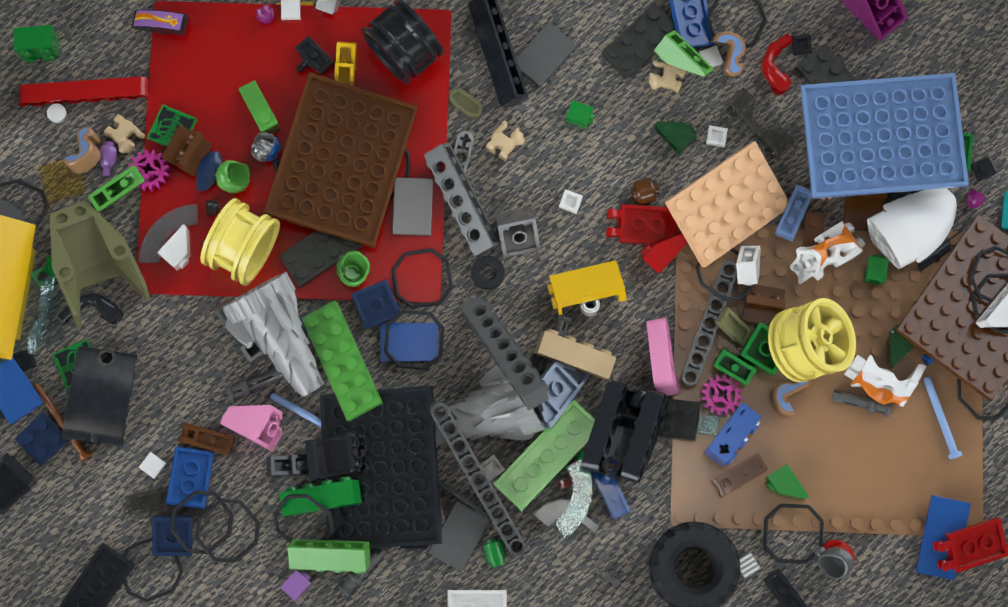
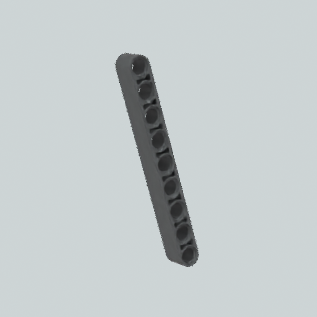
[430,401,526,556]

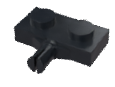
[295,36,334,76]

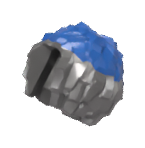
[250,132,281,162]

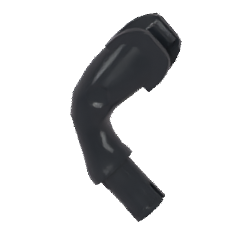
[58,293,123,324]

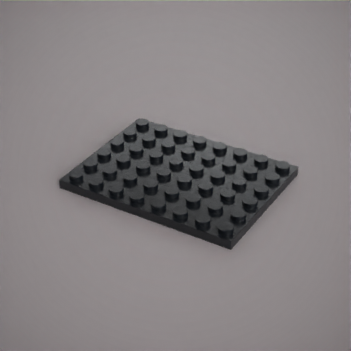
[320,385,442,549]

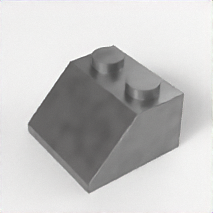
[495,206,541,257]

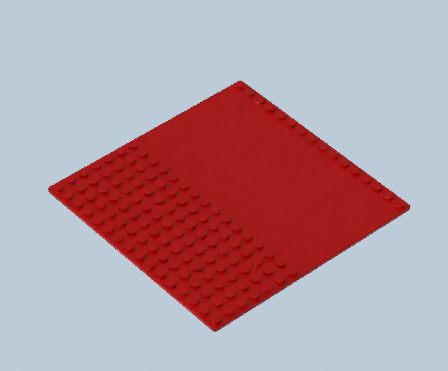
[135,1,452,303]

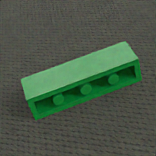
[279,477,362,516]

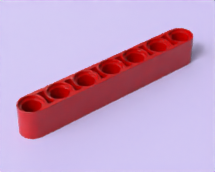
[18,77,149,107]

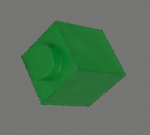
[565,100,595,129]
[863,255,889,286]

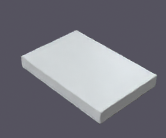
[448,590,507,607]

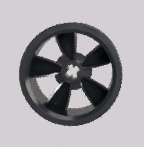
[360,0,444,85]

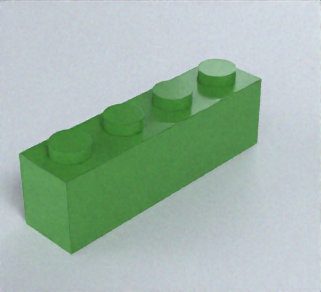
[288,539,371,573]

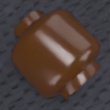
[631,178,659,205]

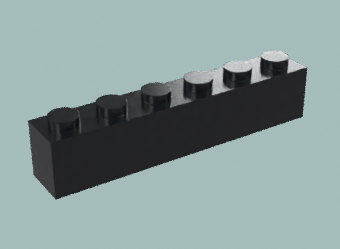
[468,0,529,107]

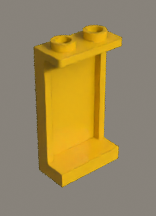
[547,260,627,315]

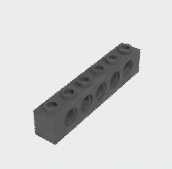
[424,143,501,256]

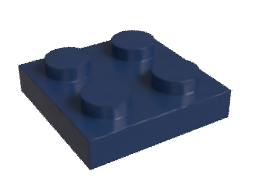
[351,279,400,329]
[15,412,70,467]
[152,516,193,556]

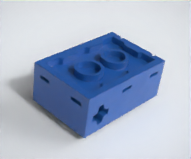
[704,403,762,467]

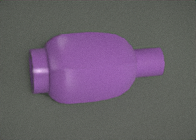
[99,141,118,176]

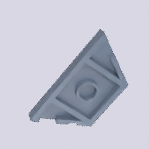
[538,361,591,429]

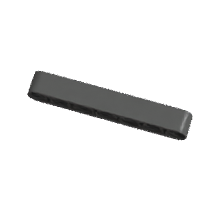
[680,261,737,388]

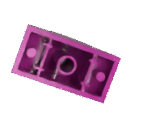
[842,0,908,41]

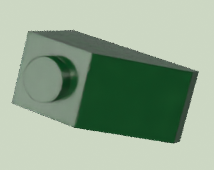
[654,121,697,155]
[887,325,914,369]

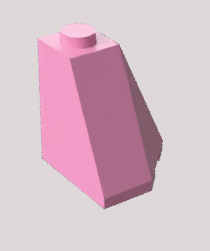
[220,405,283,452]

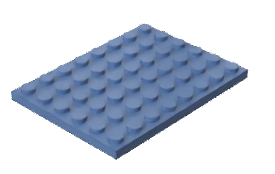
[800,73,969,199]

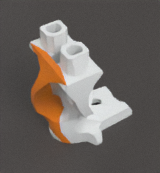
[789,221,865,284]
[844,355,926,407]

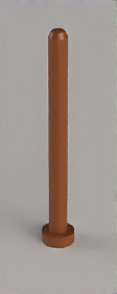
[33,383,93,462]

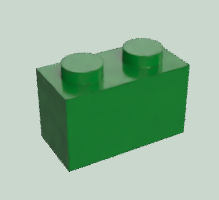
[712,347,757,386]

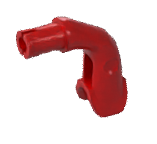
[761,33,793,95]

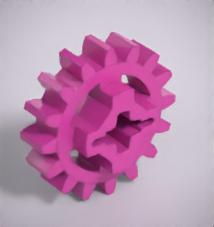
[128,150,170,192]
[700,374,743,416]

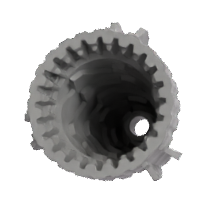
[223,272,325,397]
[435,365,546,446]

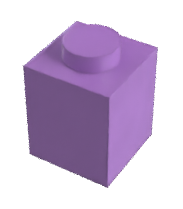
[280,570,312,601]

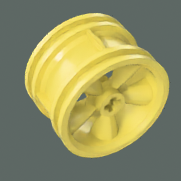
[200,198,280,286]
[768,298,856,382]

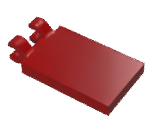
[606,204,678,245]
[932,517,1008,573]

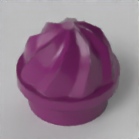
[255,5,274,24]
[966,189,986,208]

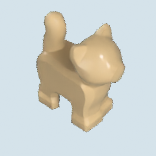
[648,59,686,93]
[104,114,145,154]
[486,121,525,161]

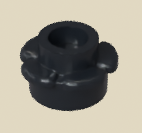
[206,198,219,217]

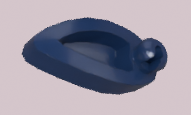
[196,151,222,191]

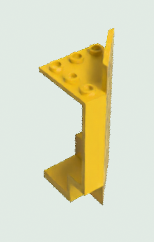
[0,215,36,360]

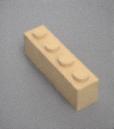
[534,329,616,380]

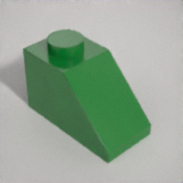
[765,464,809,500]

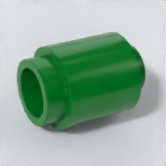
[483,537,506,568]

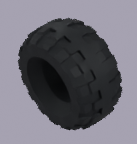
[648,521,741,607]

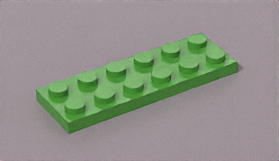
[301,300,383,421]
[493,400,595,512]

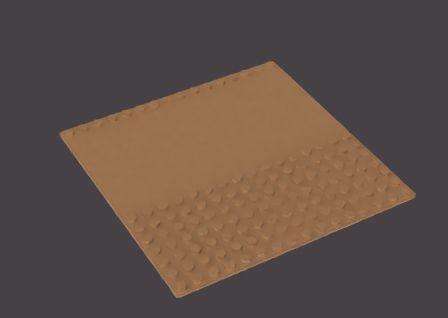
[670,225,983,536]

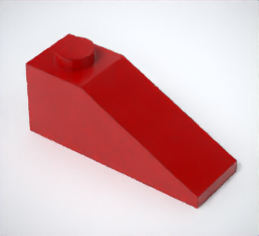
[640,231,688,274]

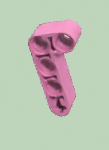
[647,317,680,396]

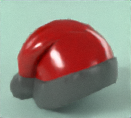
[814,540,855,579]

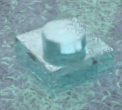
[697,414,719,436]

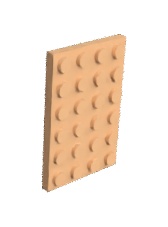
[665,141,789,267]

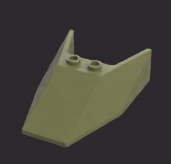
[49,200,150,329]

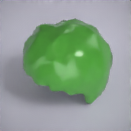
[215,160,250,193]
[336,251,370,287]

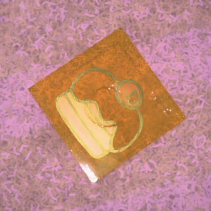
[39,160,86,203]

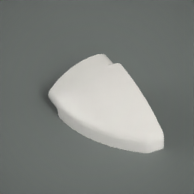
[867,188,957,269]

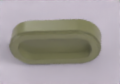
[449,88,483,119]

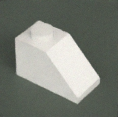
[157,224,190,271]
[736,246,761,286]

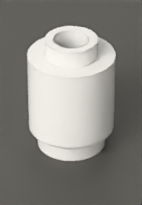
[580,299,600,316]

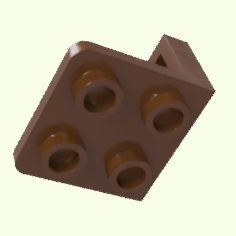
[843,193,887,231]

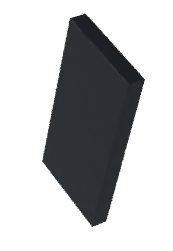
[59,543,136,607]

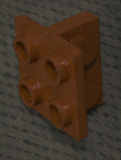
[161,125,212,176]
[742,284,786,326]

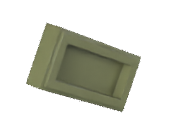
[715,307,752,346]

